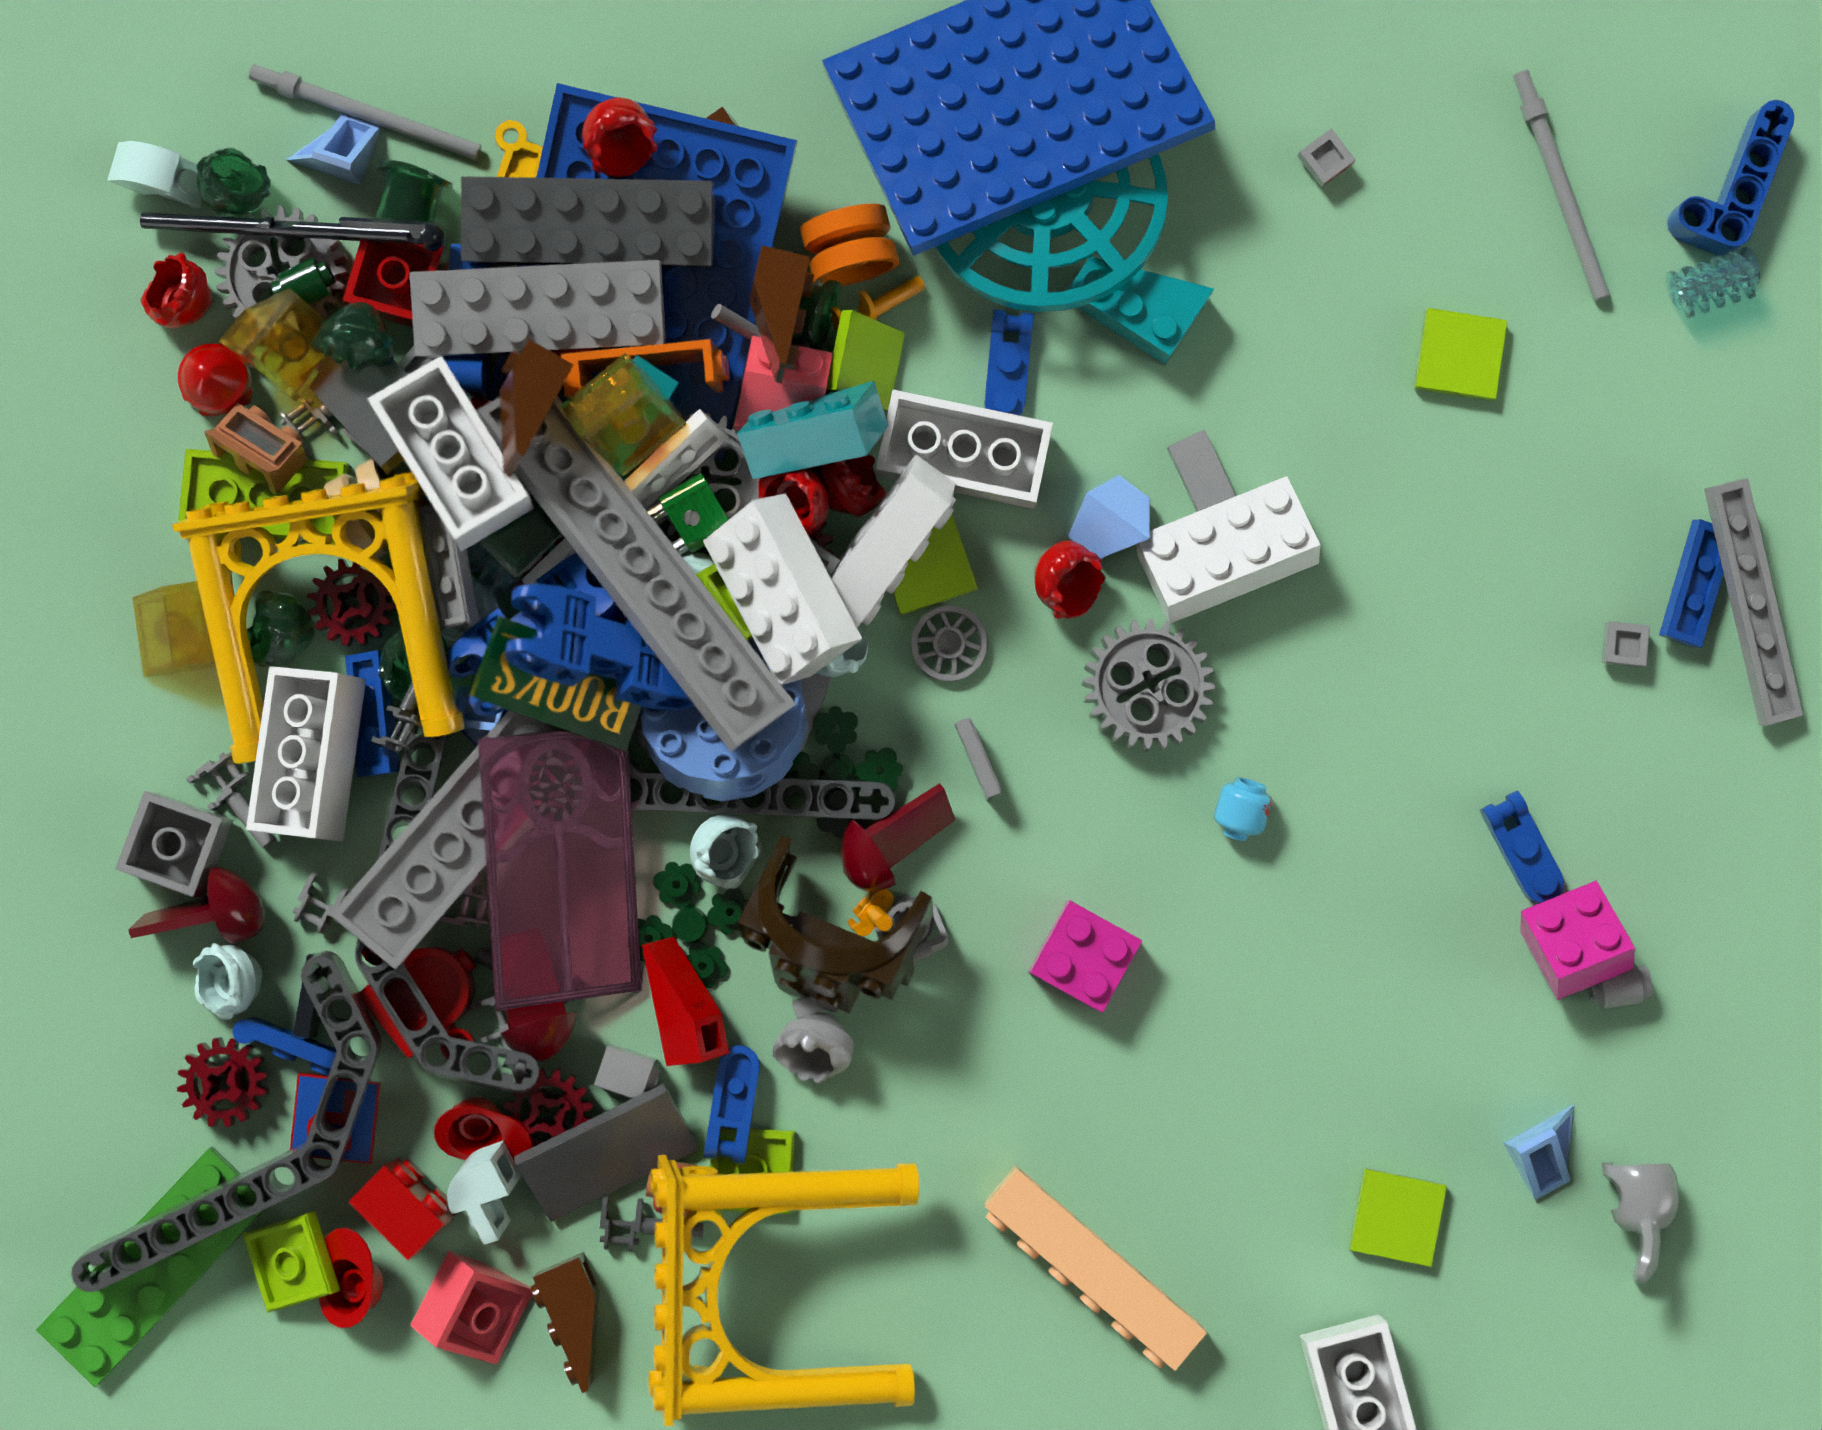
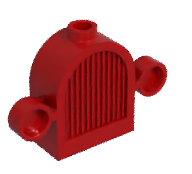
[359,947,477,1060]

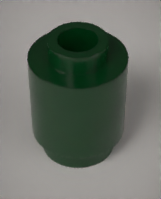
[271,257,336,312]

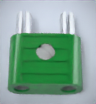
[646,473,729,555]

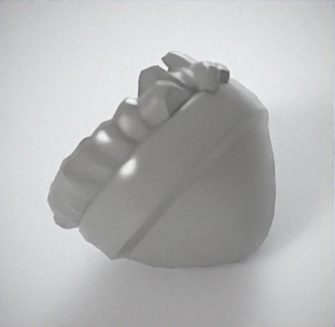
[773,1012,854,1084]

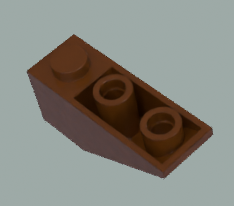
[749,245,815,383]
[531,1252,599,1393]

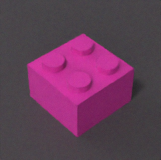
[1520,880,1635,1000]
[1028,900,1142,1013]

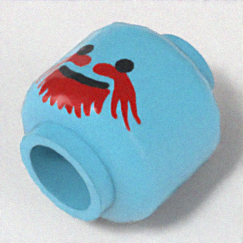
[1214,777,1273,841]

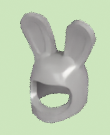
[1602,1162,1679,1284]

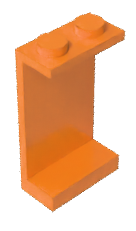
[561,339,729,406]

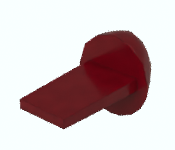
[841,783,955,893]
[128,866,264,944]
[489,927,578,1061]

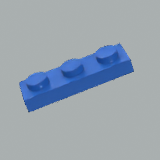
[1659,519,1723,648]
[345,650,400,777]

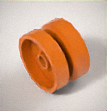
[800,203,900,288]

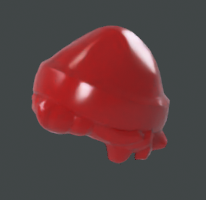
[582,97,658,178]
[140,252,213,329]
[178,343,253,416]
[817,454,886,517]
[758,468,829,536]
[1034,540,1106,619]

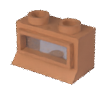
[204,403,307,495]

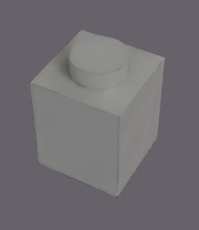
[594,1044,661,1098]

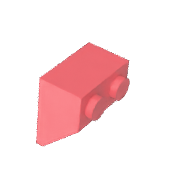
[733,336,833,431]
[410,1251,533,1365]

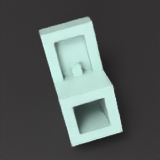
[107,141,211,208]
[447,1140,521,1245]

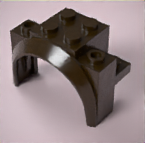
[738,836,933,1014]

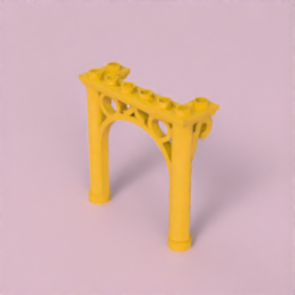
[172,471,465,764]
[648,1155,919,1426]

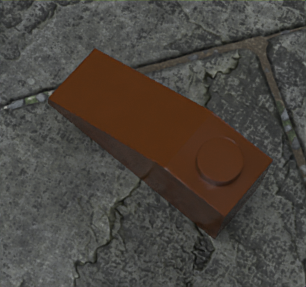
[500,339,573,477]

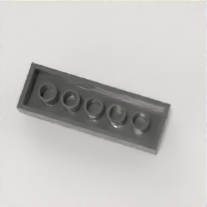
[461,176,715,268]

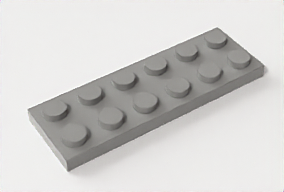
[410,260,666,357]

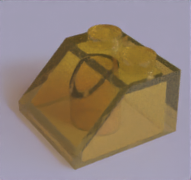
[219,288,347,402]
[561,353,687,476]
[132,581,216,678]

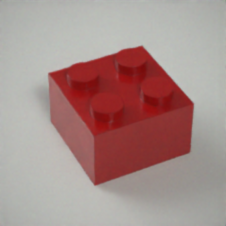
[343,241,450,328]
[348,1158,457,1261]

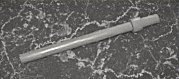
[249,64,482,160]
[1513,70,1610,301]

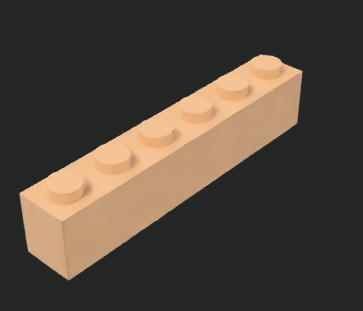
[984,1165,1207,1371]

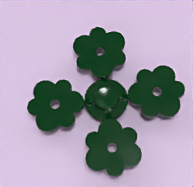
[783,706,903,838]
[627,862,749,988]

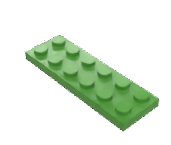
[36,1147,267,1387]

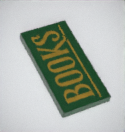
[469,616,642,751]

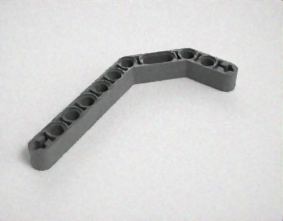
[355,708,539,1093]
[583,751,897,819]
[71,951,382,1292]

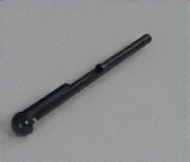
[140,212,445,253]

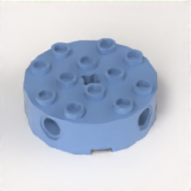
[640,638,808,801]

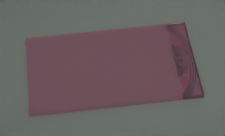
[478,730,642,1011]

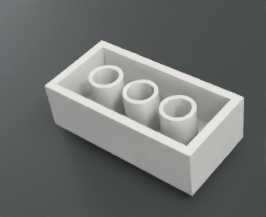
[368,356,534,552]
[876,390,1053,509]
[830,455,956,628]
[1136,476,1321,624]
[703,493,862,685]
[246,666,366,842]
[1299,1314,1416,1430]

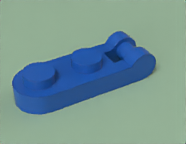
[984,309,1034,416]
[1480,790,1564,903]
[232,1017,337,1076]
[704,1045,760,1164]

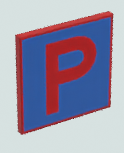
[290,1072,381,1164]

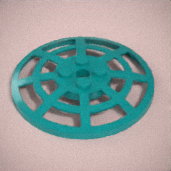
[935,154,1168,312]

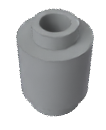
[1588,963,1653,1009]

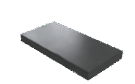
[303,329,408,474]
[514,1084,699,1222]

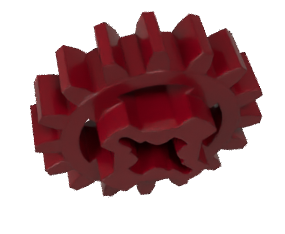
[307,558,397,647]
[177,1037,270,1127]
[503,1067,594,1147]

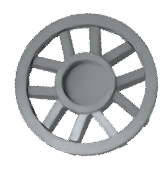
[911,605,987,682]

